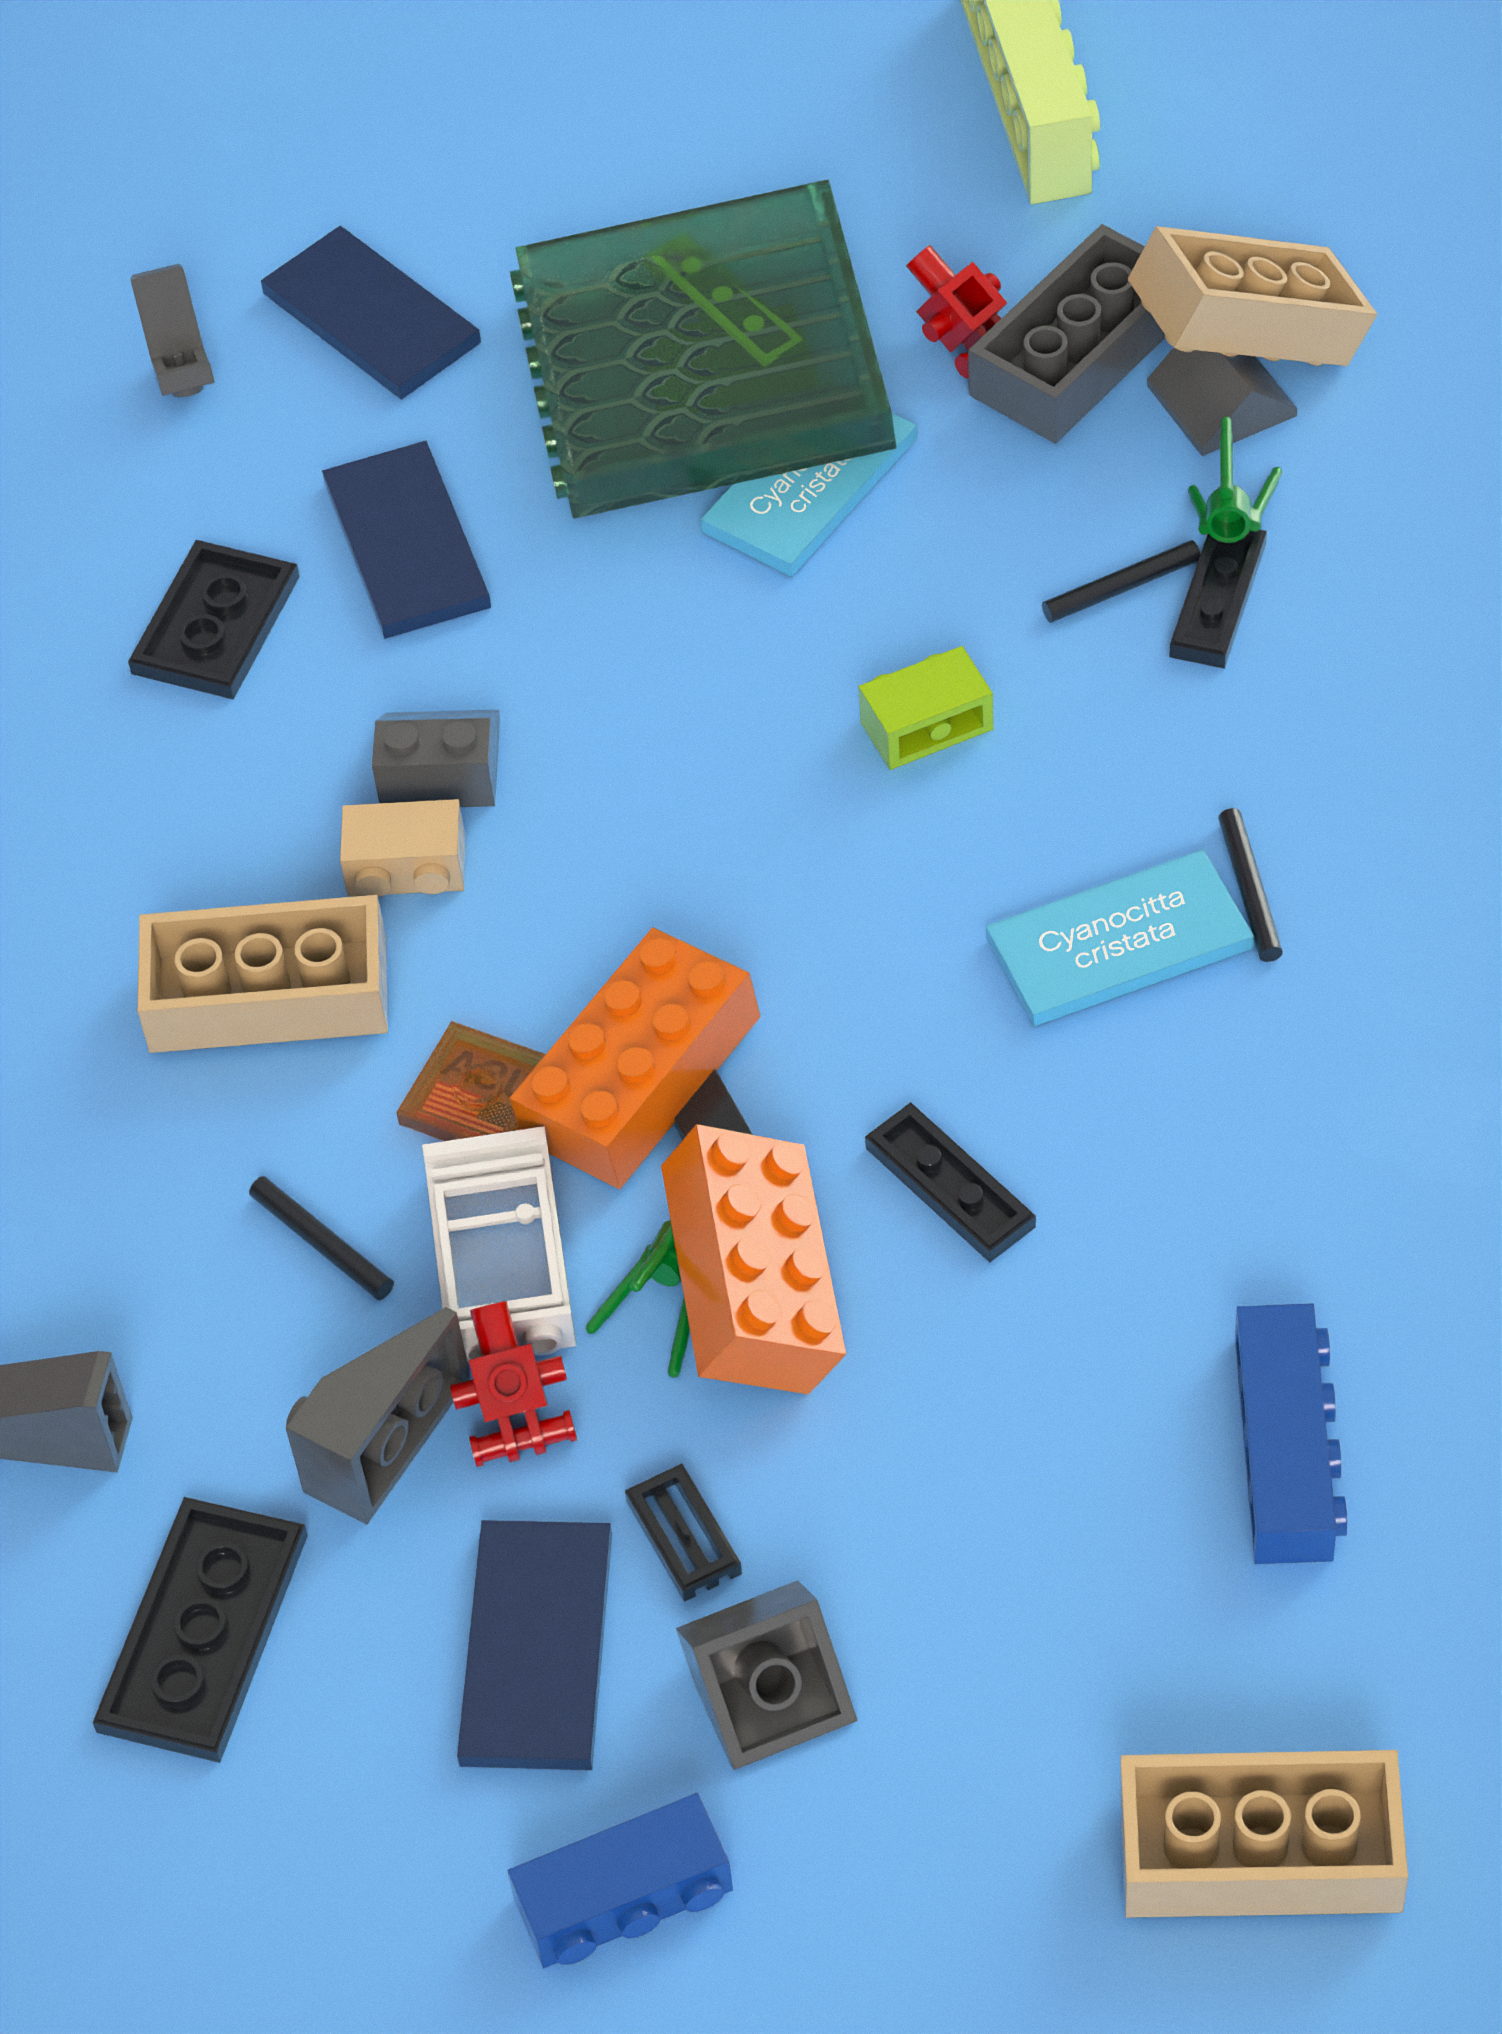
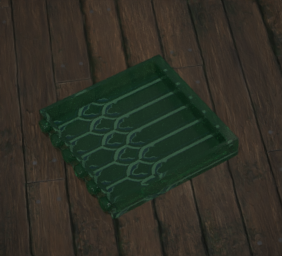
[509,179,897,519]

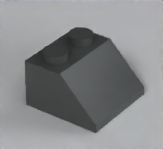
[372,710,500,807]
[676,1580,858,1770]

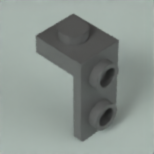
[130,264,215,397]

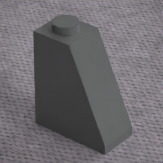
[0,1351,133,1473]

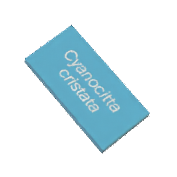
[700,382,918,577]
[986,849,1254,1027]

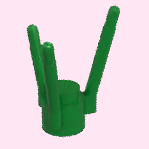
[1188,417,1282,543]
[586,1220,690,1378]

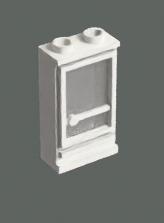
[422,1126,576,1363]

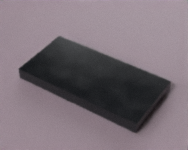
[93,1497,308,1763]

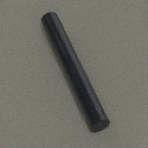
[1042,540,1201,623]
[1218,808,1283,962]
[249,1176,394,1300]

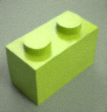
[858,646,994,770]

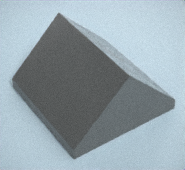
[1147,348,1298,456]

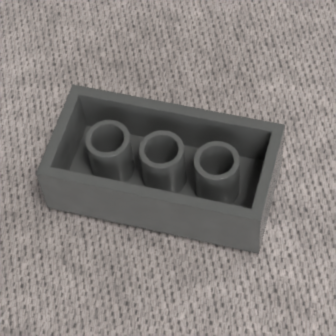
[968,224,1165,444]

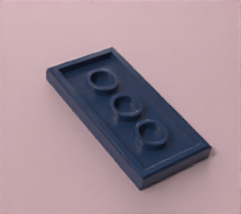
[261,225,481,400]
[322,441,491,639]
[457,1520,612,1770]

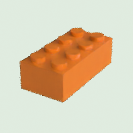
[509,927,761,1190]
[661,1124,846,1394]

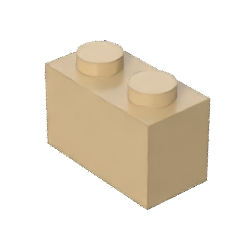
[340,799,465,897]

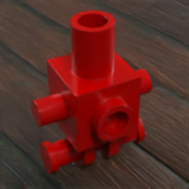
[906,245,1007,379]
[450,1300,578,1467]

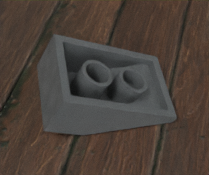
[285,1307,470,1524]

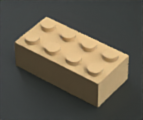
[1127,226,1378,366]
[137,895,388,1053]
[1120,1750,1408,1918]

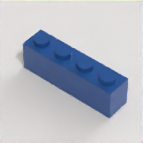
[1235,1303,1347,1564]

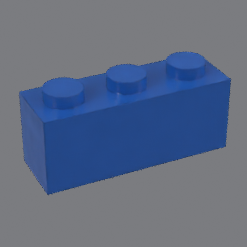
[507,1792,733,1969]

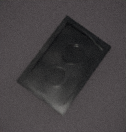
[128,540,300,700]

